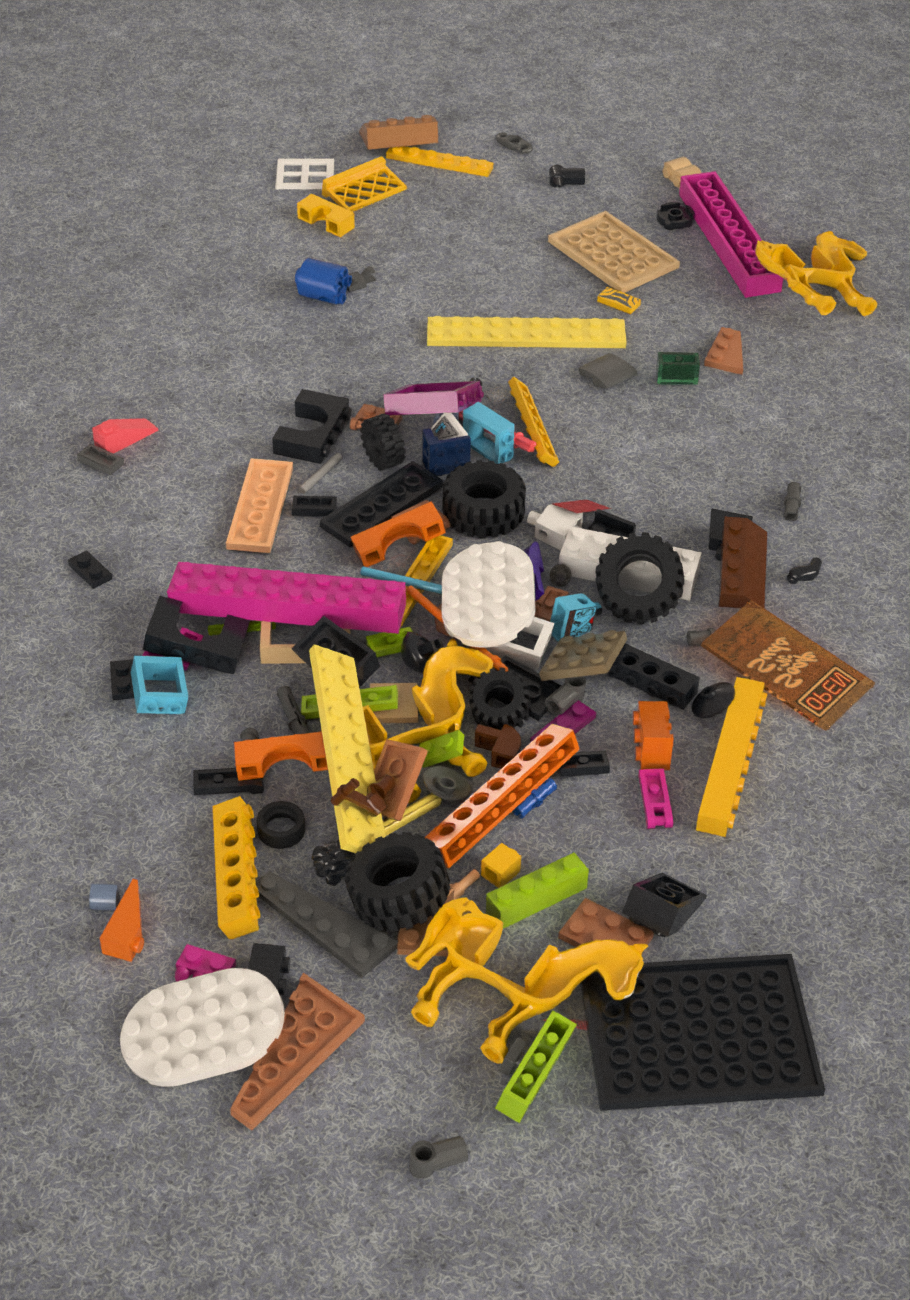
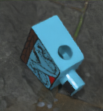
[550,593,602,642]

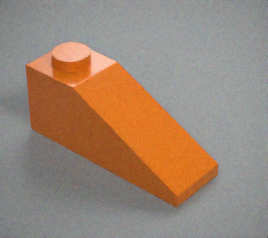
[100,879,144,962]

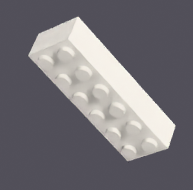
[558,526,702,601]

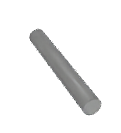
[298,453,342,494]

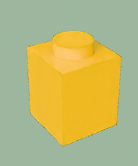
[481,843,521,888]

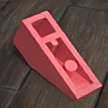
[92,418,158,454]

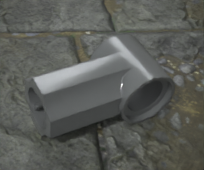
[545,676,586,716]
[409,1135,468,1179]

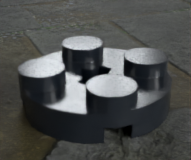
[657,202,694,230]

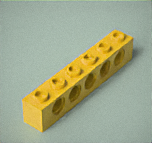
[213,796,260,939]

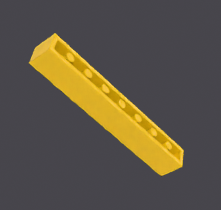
[696,677,768,837]

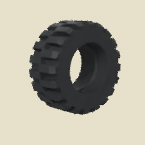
[442,460,526,538]
[595,532,684,624]
[345,832,450,932]

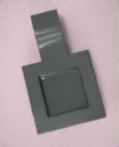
[347,266,376,292]

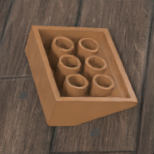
[359,115,438,150]

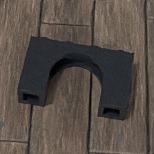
[272,389,352,464]
[142,596,250,674]

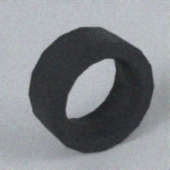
[256,801,305,849]

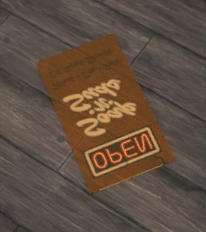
[701,600,875,731]

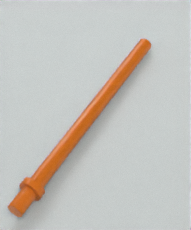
[406,585,508,672]

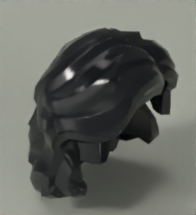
[311,839,356,886]

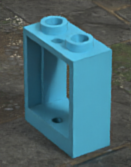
[463,402,514,464]
[131,656,188,714]

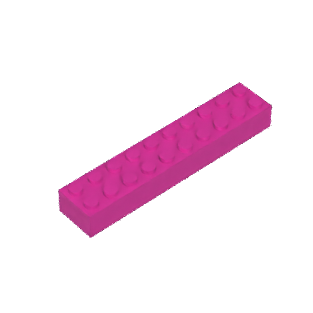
[679,171,783,298]
[167,562,406,634]

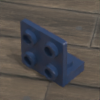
[422,428,471,476]

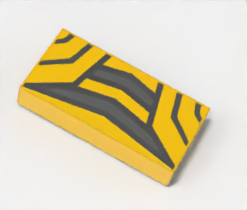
[597,287,641,314]

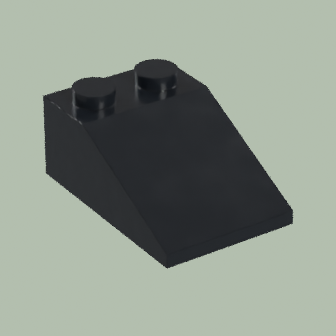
[292,616,380,688]
[622,873,707,937]

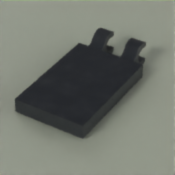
[468,652,562,721]

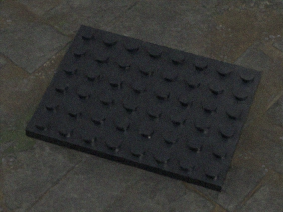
[580,954,825,1111]

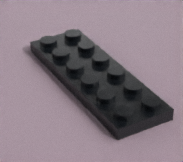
[319,461,443,548]

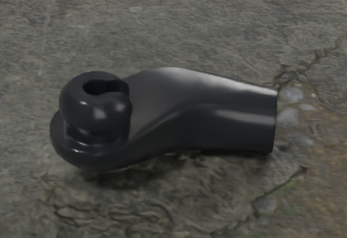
[787,557,822,584]

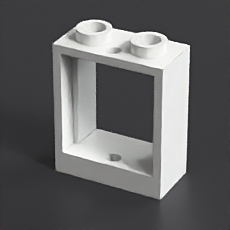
[485,617,554,671]

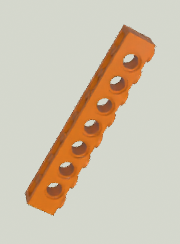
[425,724,580,869]

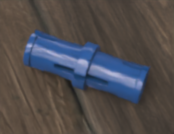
[512,778,557,819]

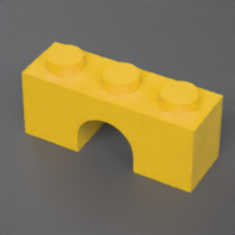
[297,194,355,237]

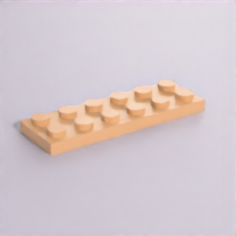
[226,458,293,553]

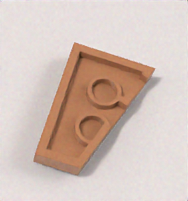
[704,327,743,375]

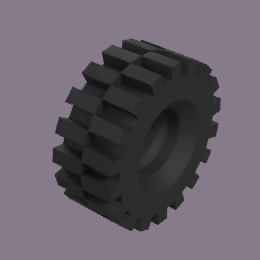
[360,413,406,471]

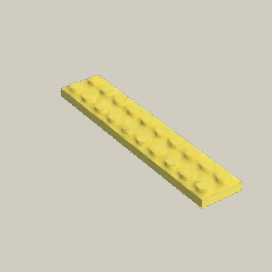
[427,316,626,348]
[309,644,386,853]

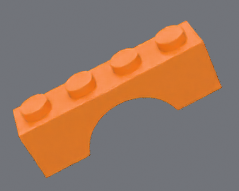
[351,501,446,567]
[234,731,328,781]

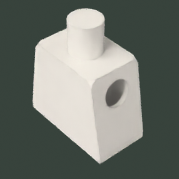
[527,504,583,550]

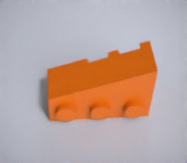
[633,701,674,771]

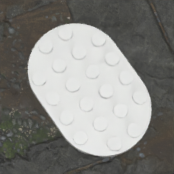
[442,541,535,648]
[120,968,284,1087]

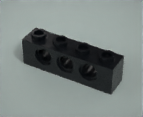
[605,643,700,710]

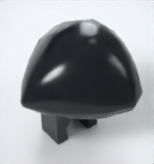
[401,632,444,673]

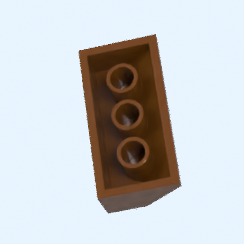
[718,516,767,610]

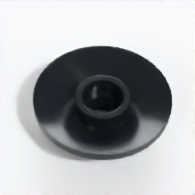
[691,682,735,718]

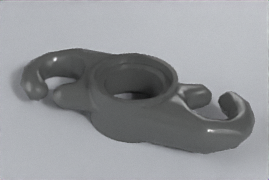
[496,132,533,154]

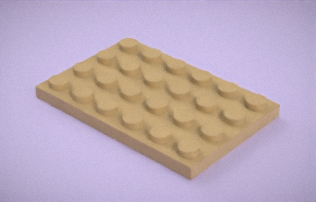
[548,211,680,293]

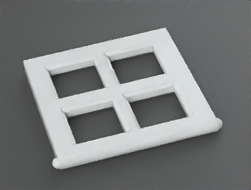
[275,159,334,190]

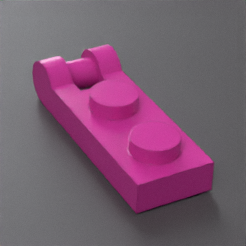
[638,769,673,829]

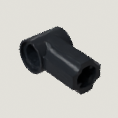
[549,164,585,187]

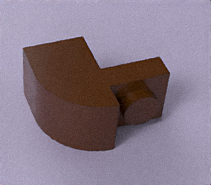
[475,724,521,769]

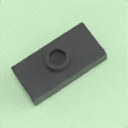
[77,443,124,475]

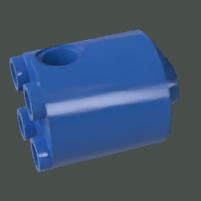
[295,258,352,305]

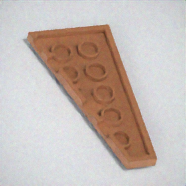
[230,973,365,1131]

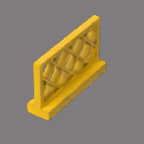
[322,156,407,212]

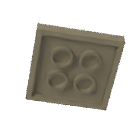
[539,630,627,681]

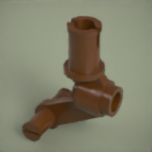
[330,775,396,816]

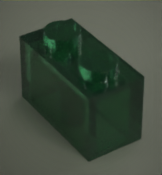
[656,352,700,385]

